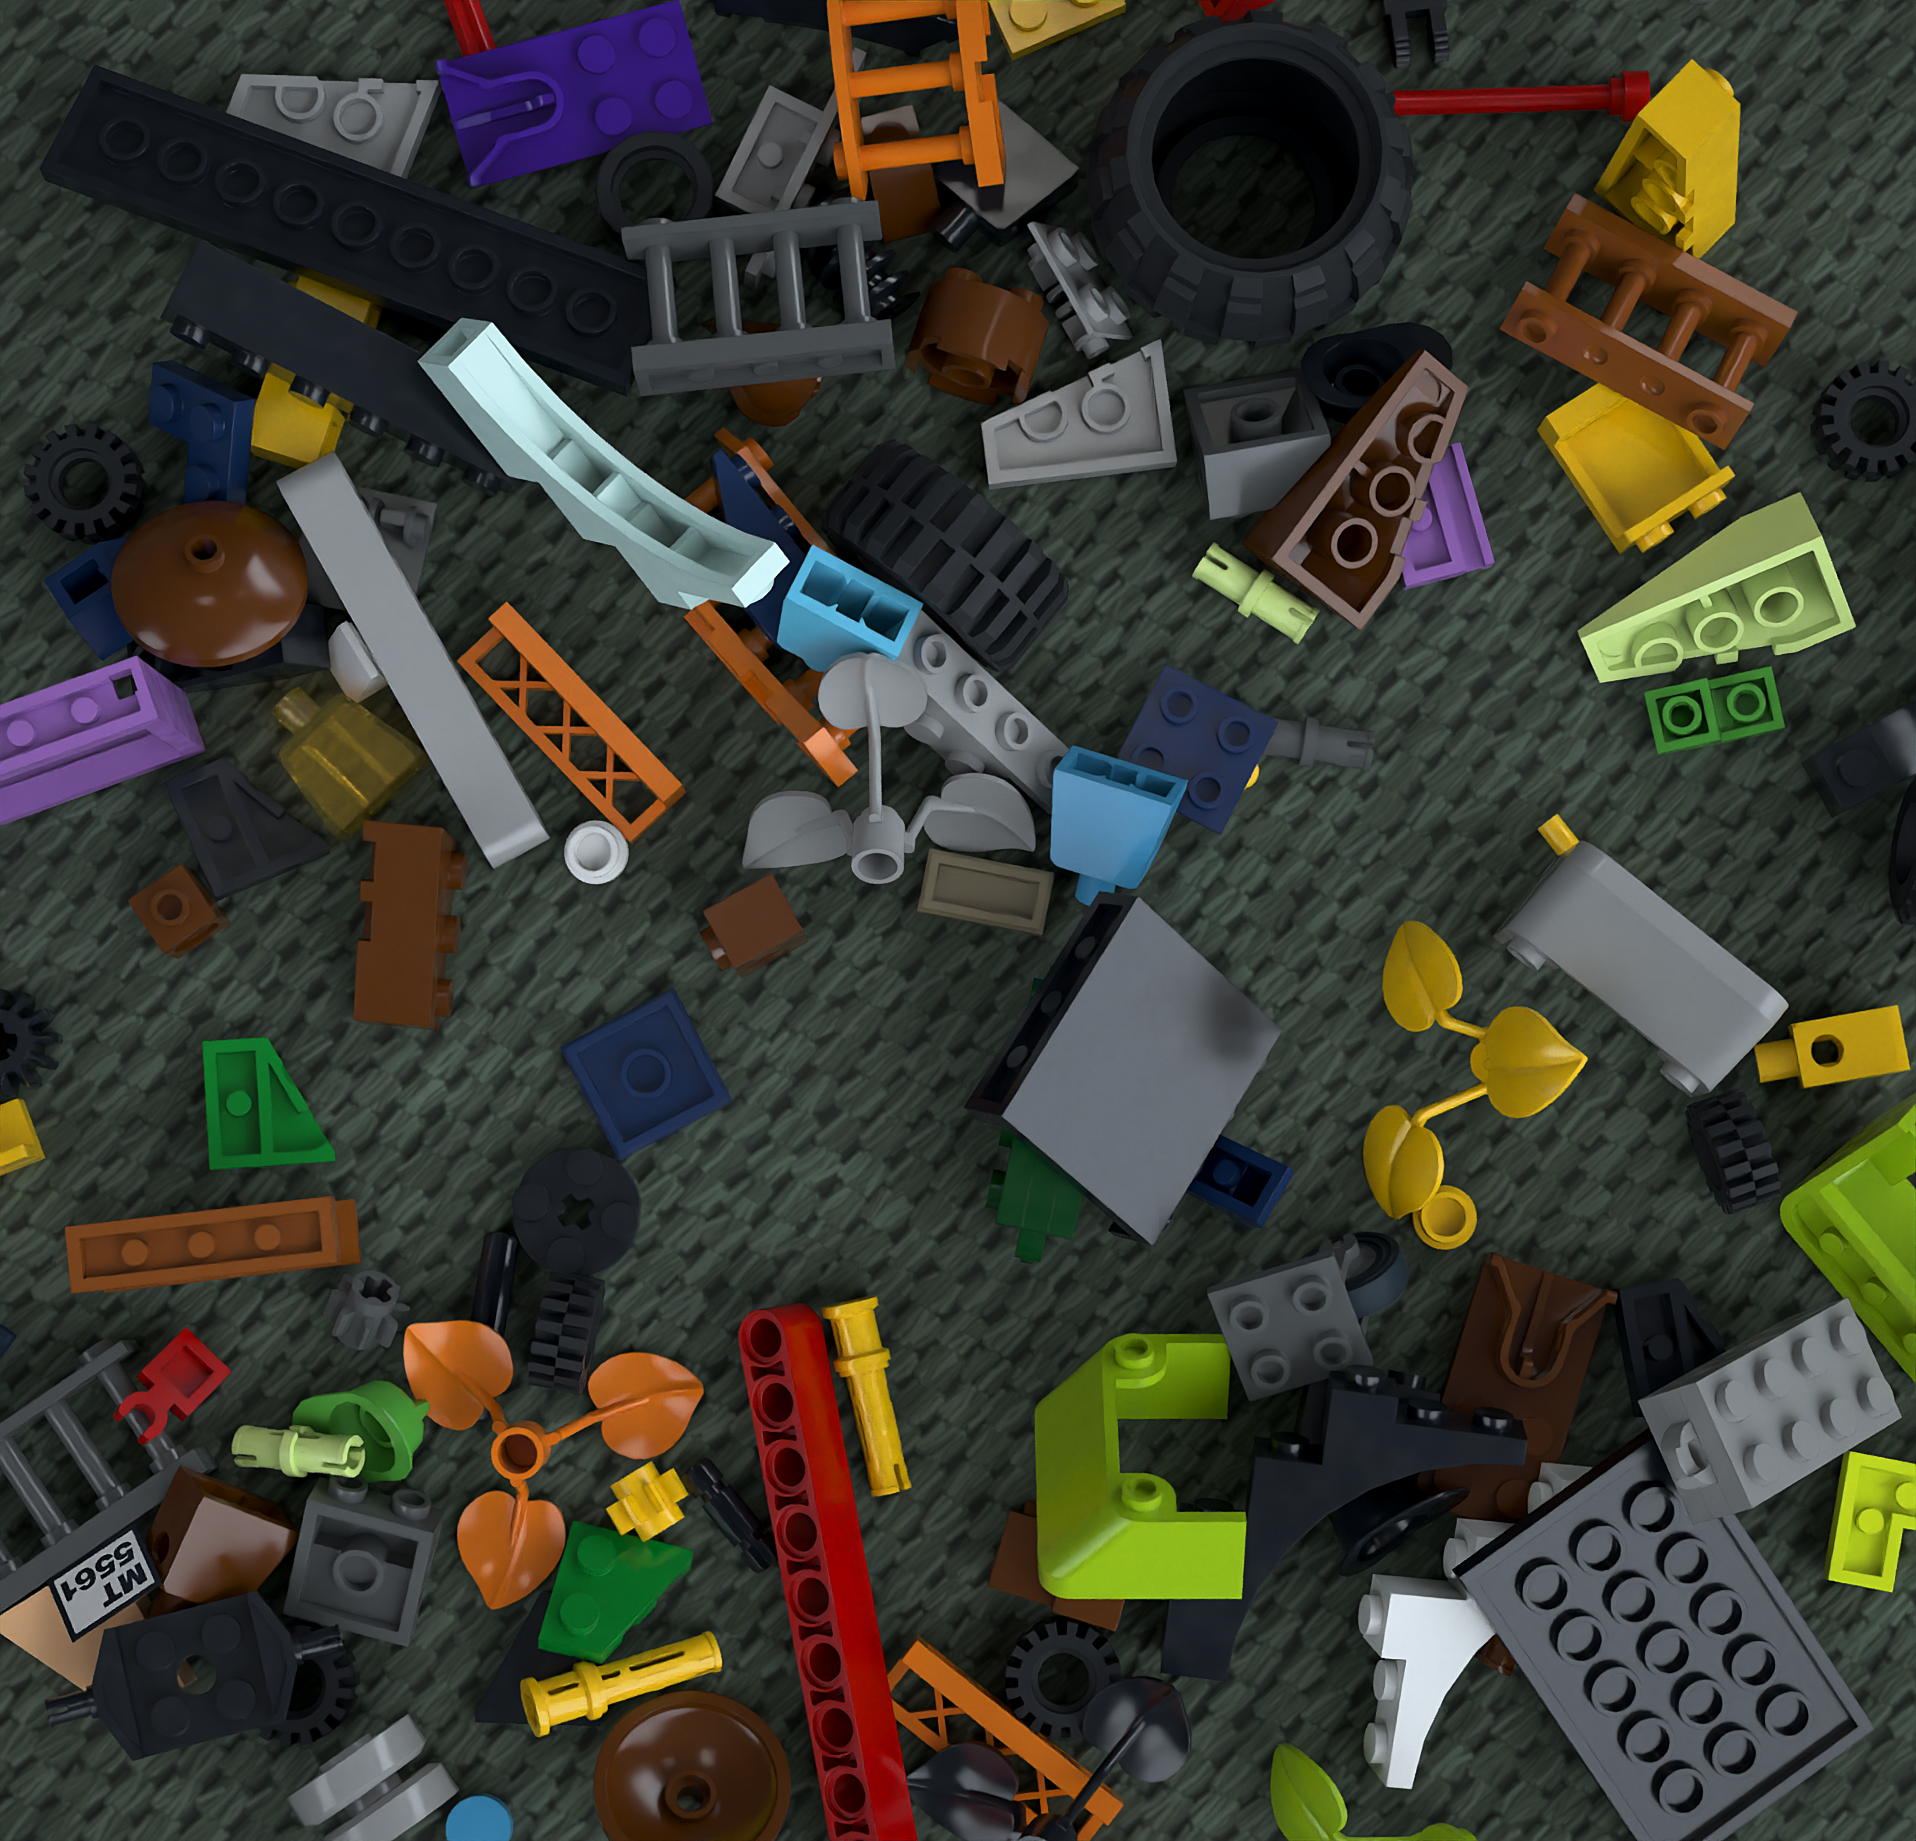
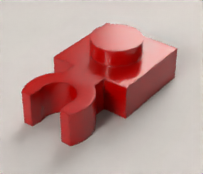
[113,1327,232,1446]

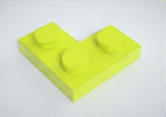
[1823,1451,1916,1592]

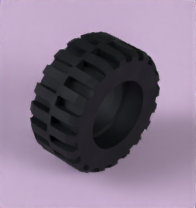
[821,440,1069,672]

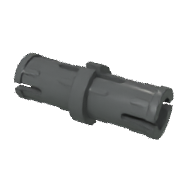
[1263,716,1375,771]

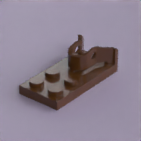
[1414,1252,1618,1524]

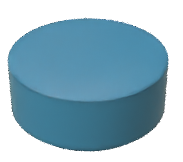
[446,1793,513,1841]

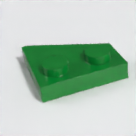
[202,1037,335,1171]
[538,1521,694,1664]

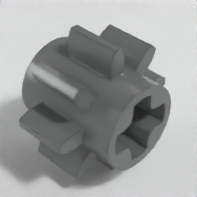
[323,1271,410,1350]

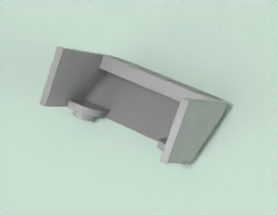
[1492,841,1789,1097]

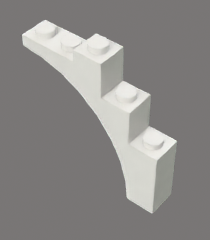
[1358,1462,1593,1789]

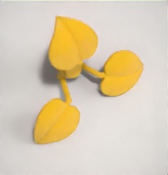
[1363,920,1588,1220]

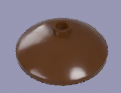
[111,500,308,667]
[593,1691,791,1841]

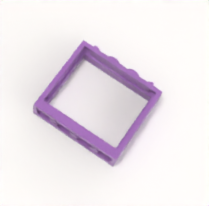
[0,656,206,826]

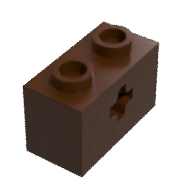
[700,873,808,978]

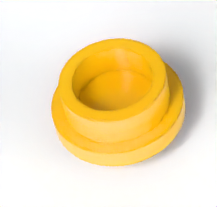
[1412,1185,1477,1250]

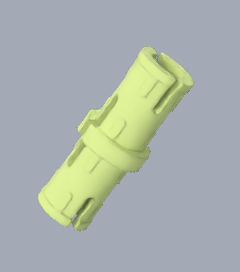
[1192,542,1320,644]
[232,1425,365,1477]

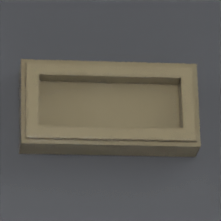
[917,849,1054,937]

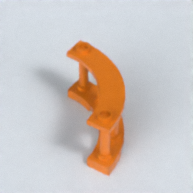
[827,0,1006,201]
[679,427,859,788]

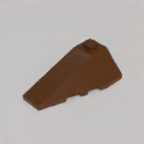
[1241,348,1469,630]

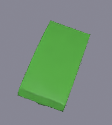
[1644,666,1786,755]

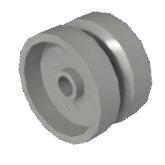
[286,1714,459,1841]

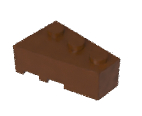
[353,820,467,1031]

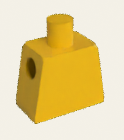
[1753,1005,1910,1090]

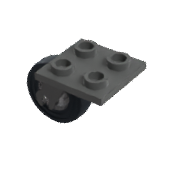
[1207,1232,1409,1402]

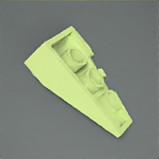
[1577,492,1856,683]

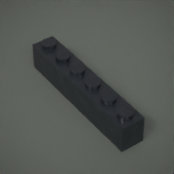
[160,239,522,496]

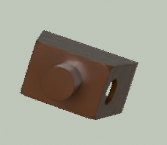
[144,1465,300,1618]

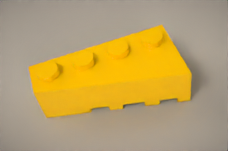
[1594,59,1741,259]

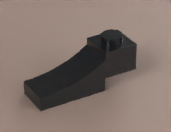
[1801,701,1916,818]

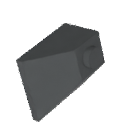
[1182,369,1331,520]

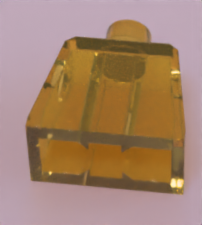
[272,687,431,844]

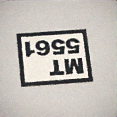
[46,1522,163,1643]

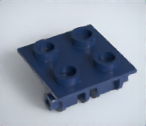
[1116,664,1279,835]

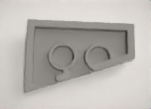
[226,74,442,179]
[981,338,1177,490]

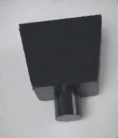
[929,99,1079,253]

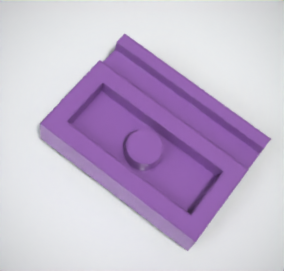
[1400,442,1495,591]

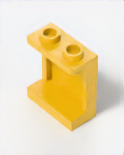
[1537,383,1735,554]

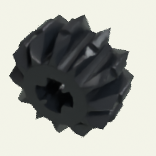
[0,989,63,1098]

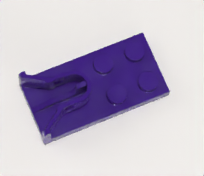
[434,0,713,189]

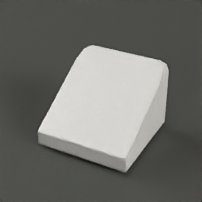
[328,621,389,704]

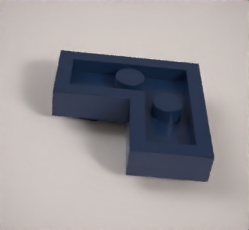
[148,360,255,505]

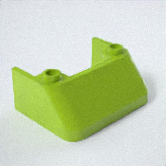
[1780,1092,1916,1384]
[1035,1333,1247,1599]

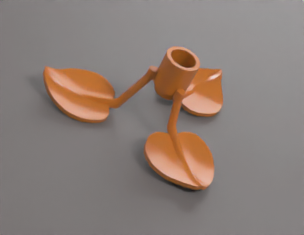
[403,1320,704,1610]

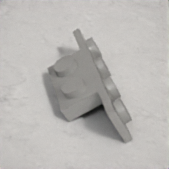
[715,47,866,290]
[897,610,1069,814]

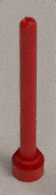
[1393,70,1650,122]

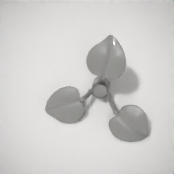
[742,652,1036,884]

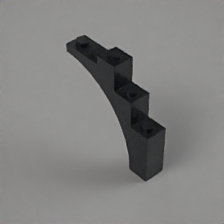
[1160,1365,1528,1682]

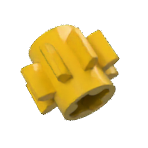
[606,1461,689,1542]

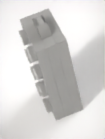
[1638,1297,1902,1525]

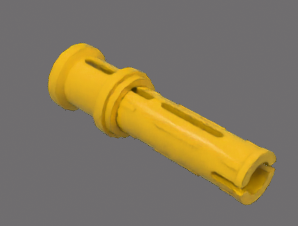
[821,1295,912,1496]
[520,1631,722,1737]

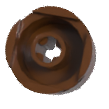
[905,267,1049,406]

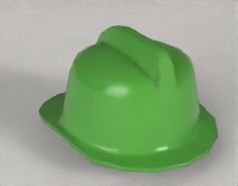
[292,1379,430,1483]

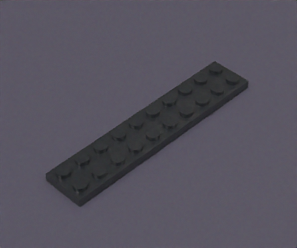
[40,65,677,397]

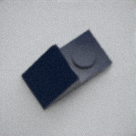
[1185,1135,1294,1229]

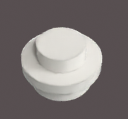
[564,820,629,884]

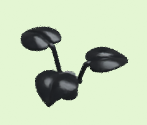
[906,1676,1192,1841]

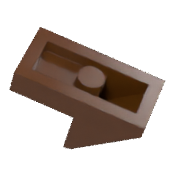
[861,104,941,244]

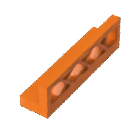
[457,601,686,844]
[887,1635,1124,1841]

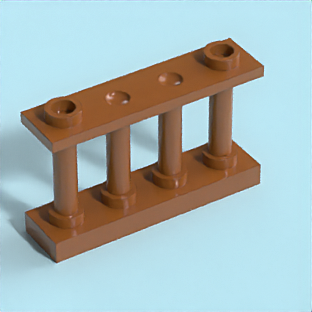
[1500,193,1798,450]
[65,1196,362,1293]

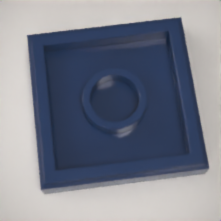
[560,988,733,1161]

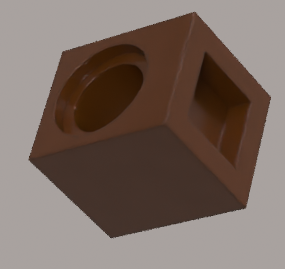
[128,864,231,959]

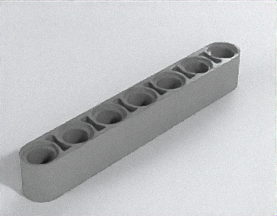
[276,451,550,869]

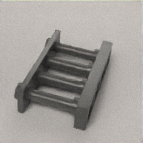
[621,197,896,396]
[0,1337,219,1615]

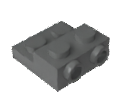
[283,1475,445,1647]

